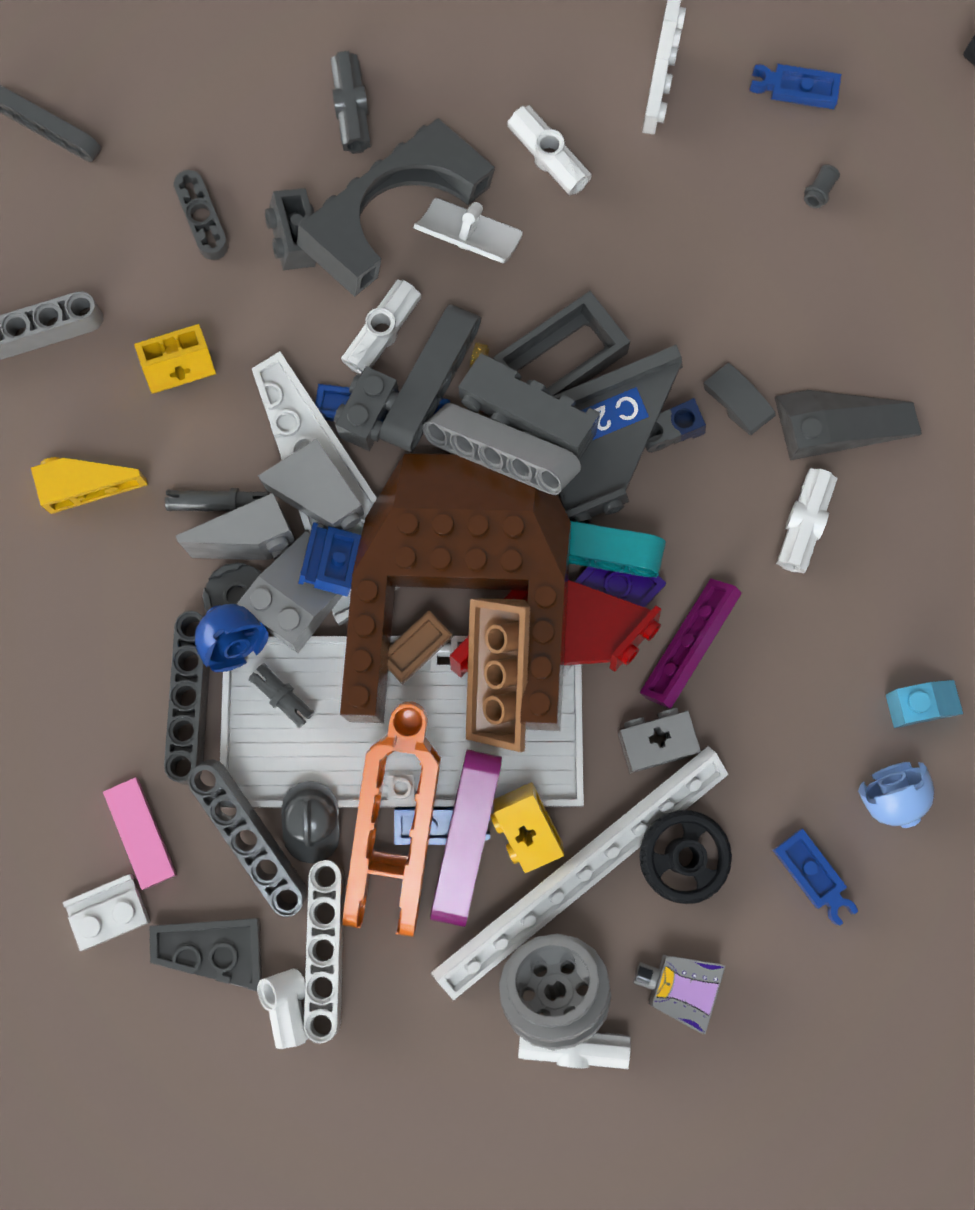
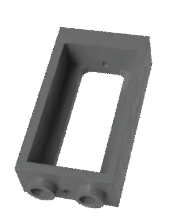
[493,291,630,396]

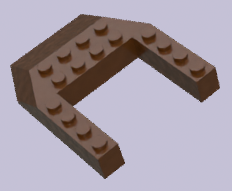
[340,454,571,731]

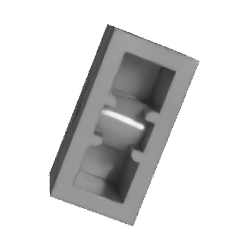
[618,708,701,774]

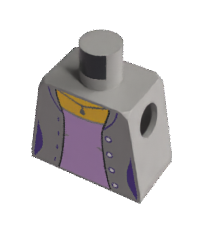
[633,955,725,1034]

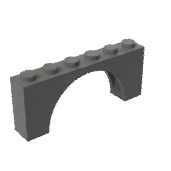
[297,118,495,297]

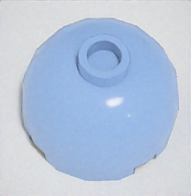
[858,762,935,828]

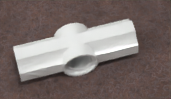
[508,105,591,196]
[341,279,421,375]
[776,468,838,574]
[518,1032,631,1069]

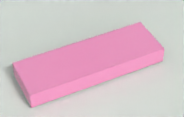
[103,777,177,890]

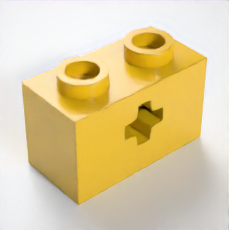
[134,324,216,394]
[490,782,564,873]

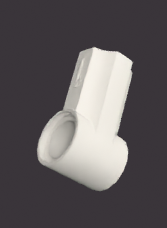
[257,968,308,1049]

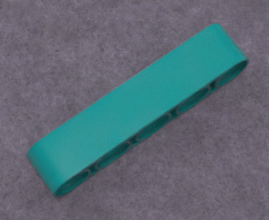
[569,521,666,577]

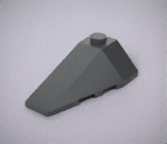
[775,390,922,461]

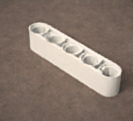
[304,860,345,1043]

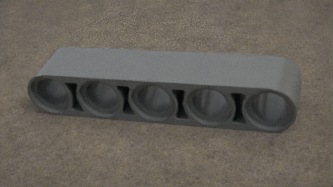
[379,304,481,452]
[164,611,210,785]
[188,759,307,917]

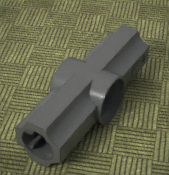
[330,51,371,154]

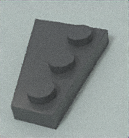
[149,918,262,992]

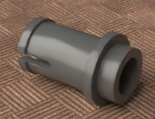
[804,165,840,208]

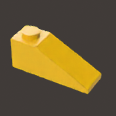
[31,457,148,514]

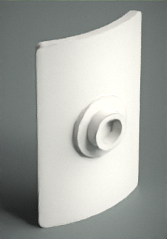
[413,198,523,264]

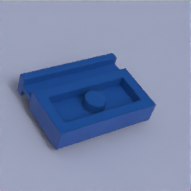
[298,522,361,597]

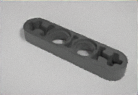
[0,85,101,162]

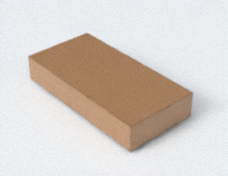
[388,610,453,685]

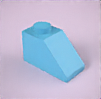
[886,680,963,728]

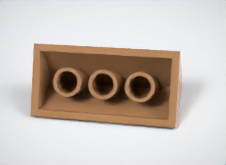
[466,598,530,752]

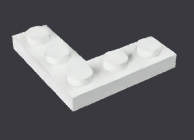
[642,0,686,135]

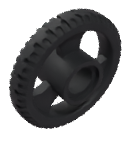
[639,810,732,904]

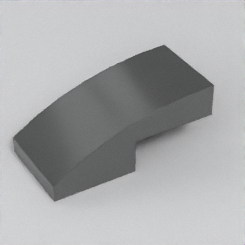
[703,363,776,436]

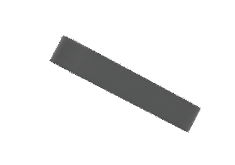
[174,170,228,260]

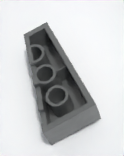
[458,353,600,460]

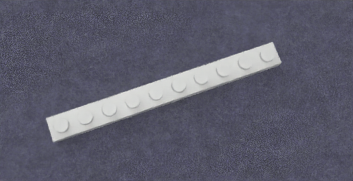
[431,746,729,1001]

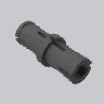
[248,663,315,728]

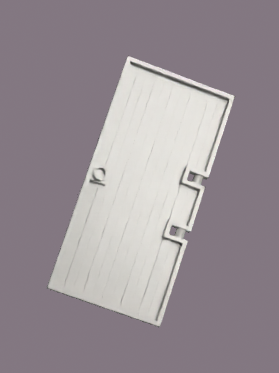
[220,636,584,808]

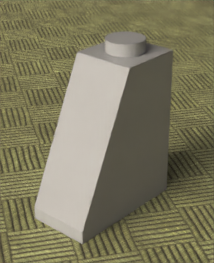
[258,439,364,531]

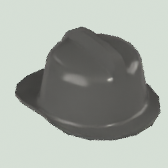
[281,781,340,864]

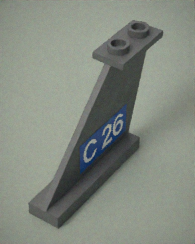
[553,345,683,524]

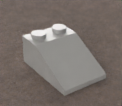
[176,493,296,560]
[237,531,343,653]

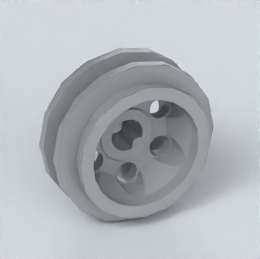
[499,934,612,1050]

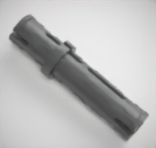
[165,488,270,512]

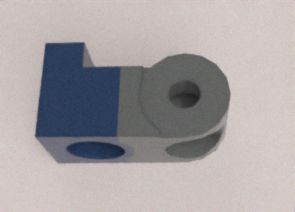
[646,398,706,453]

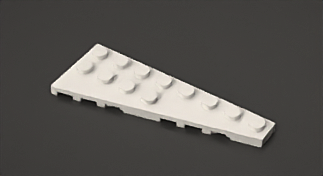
[251,351,400,626]

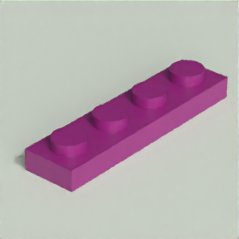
[640,578,742,709]

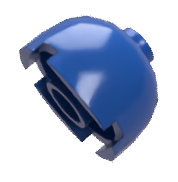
[195,604,269,672]

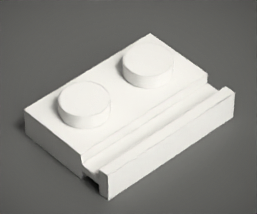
[62,874,150,951]

